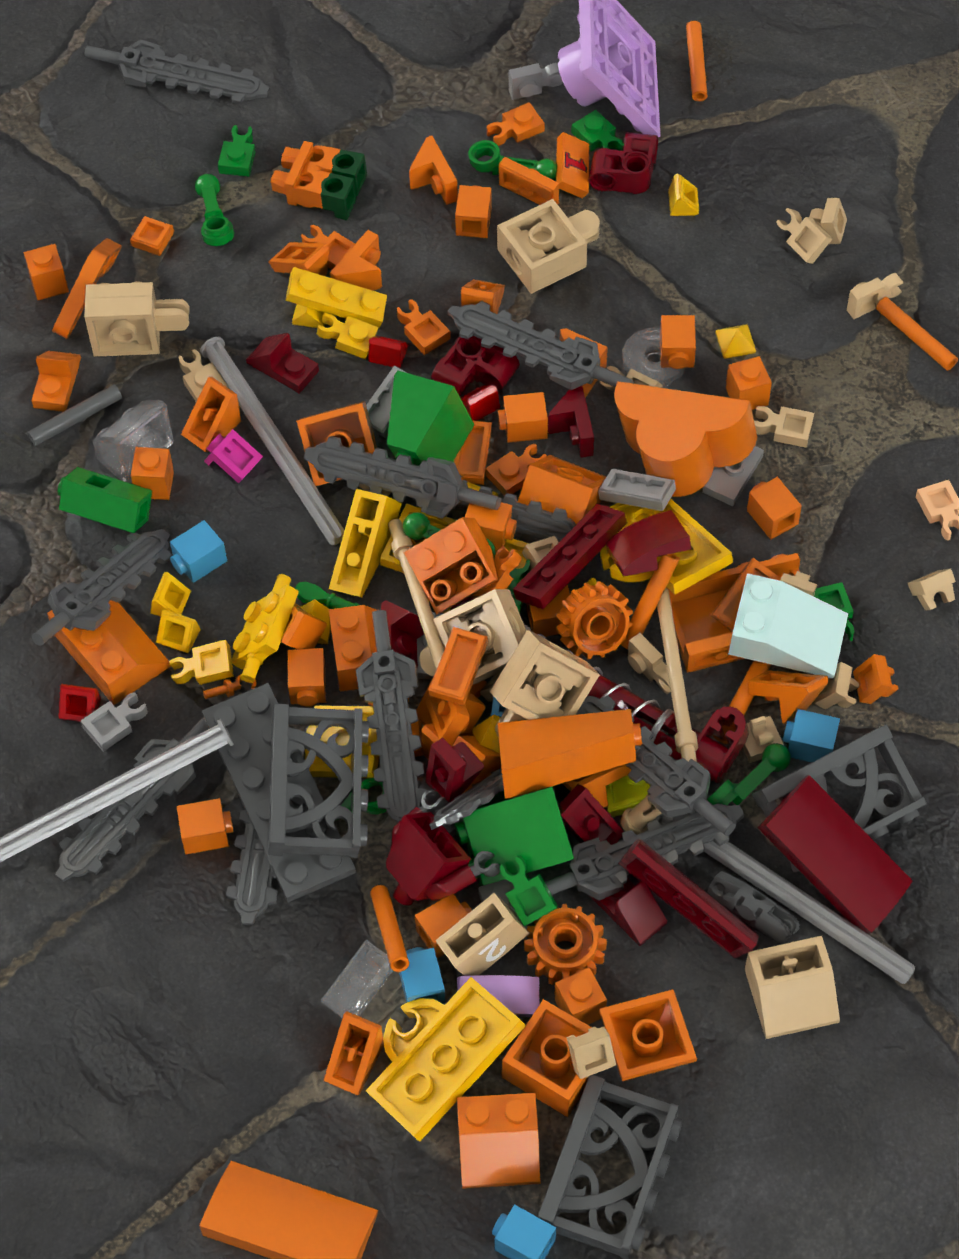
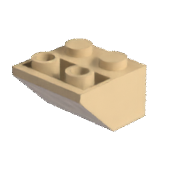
[745,936,840,1039]

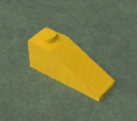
[329,489,402,598]

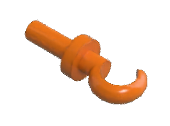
[203,674,257,699]

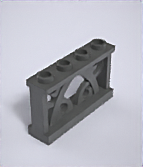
[268,704,369,858]
[752,724,927,872]
[538,1075,683,1259]

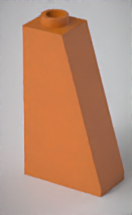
[498,709,642,799]

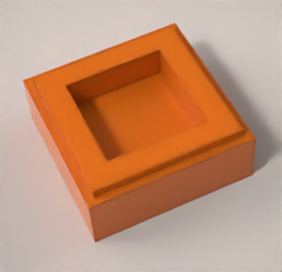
[130,216,174,256]

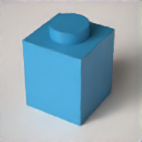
[170,520,227,583]
[783,709,840,762]
[399,947,445,1004]
[492,1204,556,1259]

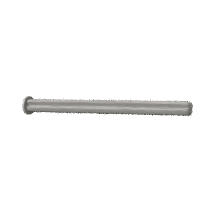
[200,337,345,546]
[0,719,234,862]
[656,813,915,984]

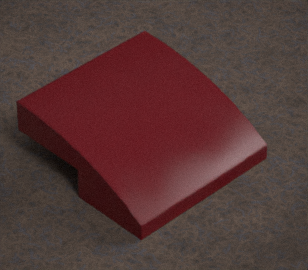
[606,510,691,577]

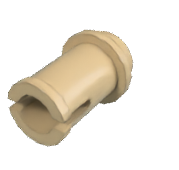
[621,795,662,834]

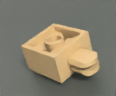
[497,199,600,294]
[84,282,189,357]
[420,589,527,684]
[490,630,600,737]

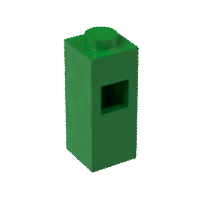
[57,467,152,533]

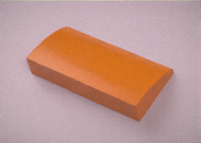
[199,1161,378,1259]

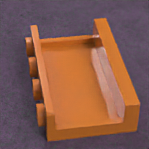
[666,553,800,673]

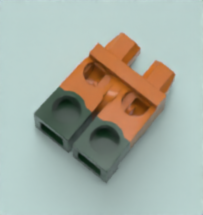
[271,141,367,220]

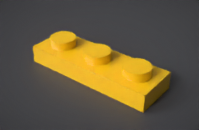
[285,267,387,328]

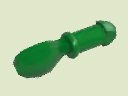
[295,582,359,609]

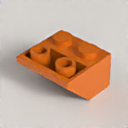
[403,517,498,615]

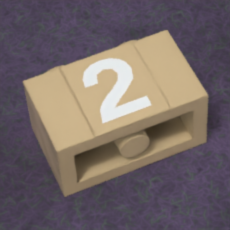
[435,893,530,976]

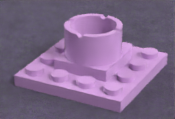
[558,0,660,137]

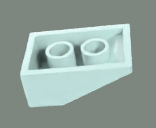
[728,573,848,679]

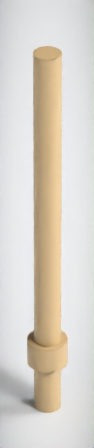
[388,519,444,670]
[657,588,698,762]

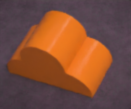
[614,381,757,497]

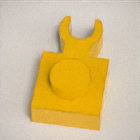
[316,313,379,360]
[169,640,234,685]

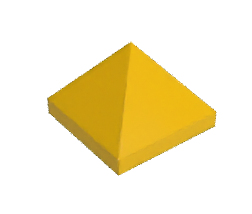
[715,324,756,359]

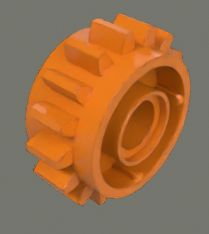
[556,581,633,659]
[524,904,607,985]

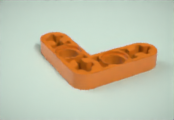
[52,238,122,339]

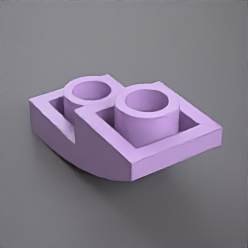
[457,975,539,1017]

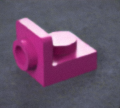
[204,429,263,483]

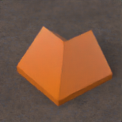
[599,989,697,1081]

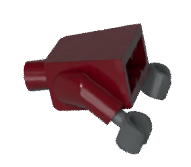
[386,790,501,906]

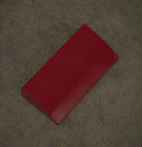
[757,775,913,934]
[618,838,759,958]

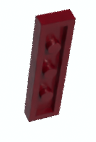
[513,503,627,609]

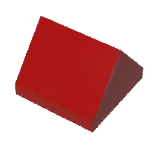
[369,336,408,369]
[460,385,500,421]
[59,684,101,722]

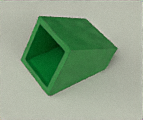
[387,370,474,466]
[454,787,574,886]

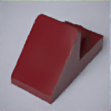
[246,333,319,394]
[548,386,594,458]
[381,600,424,668]
[425,737,484,803]
[558,783,624,845]
[590,878,667,946]

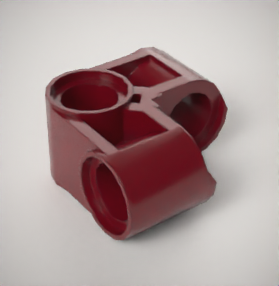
[588,133,658,194]
[430,336,520,396]

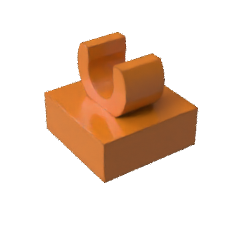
[853,654,899,704]

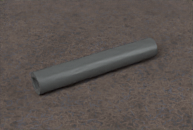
[27,384,122,446]

